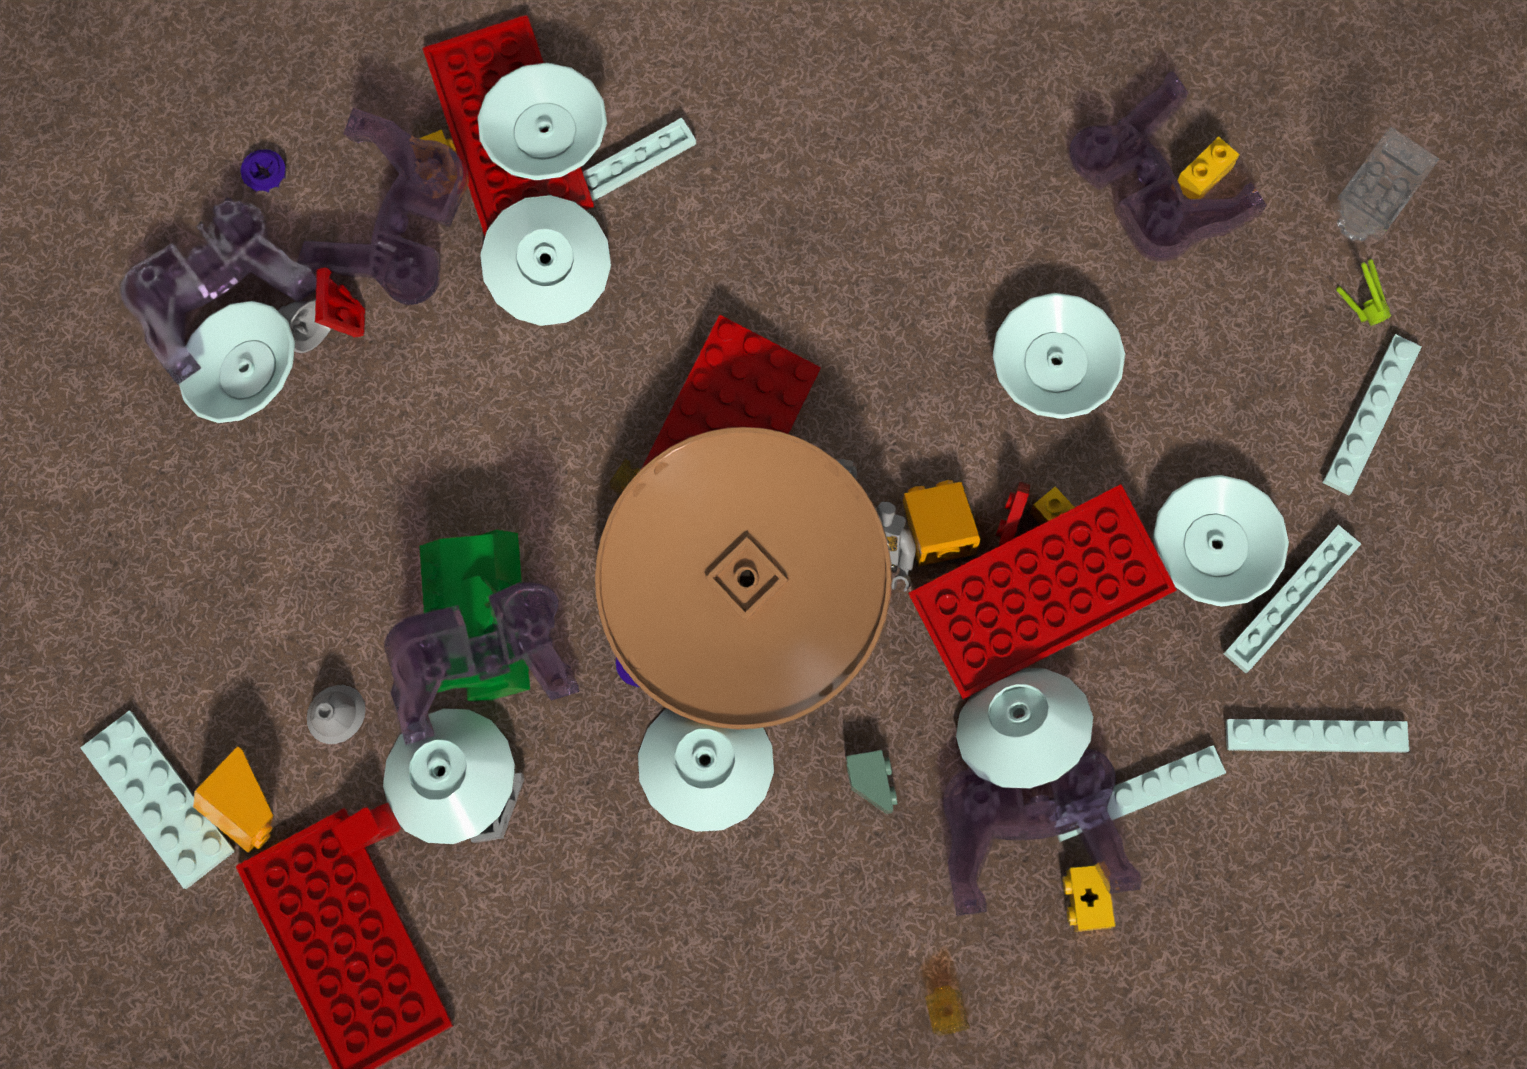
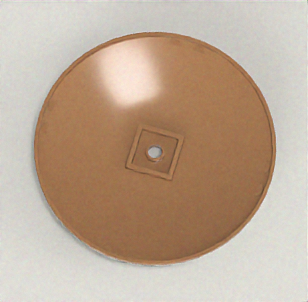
[595,427,892,729]

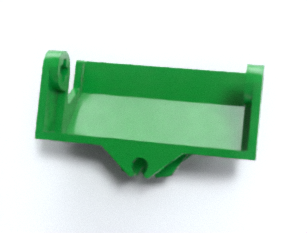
[419,529,539,702]

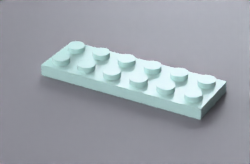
[80,710,235,889]

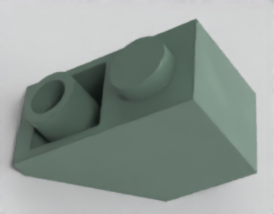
[846,750,897,814]

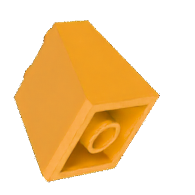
[903,480,980,567]
[193,746,273,853]

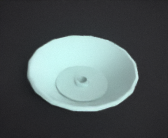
[477,63,607,180]
[480,195,611,326]
[992,293,1125,419]
[178,301,295,423]
[1153,475,1289,607]
[956,668,1093,788]
[638,708,774,832]
[383,709,515,844]

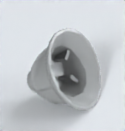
[278,300,331,353]
[307,685,366,744]

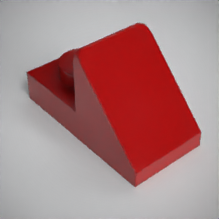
[332,803,401,856]

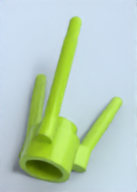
[1336,259,1392,326]

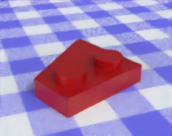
[315,267,365,337]
[995,481,1031,546]

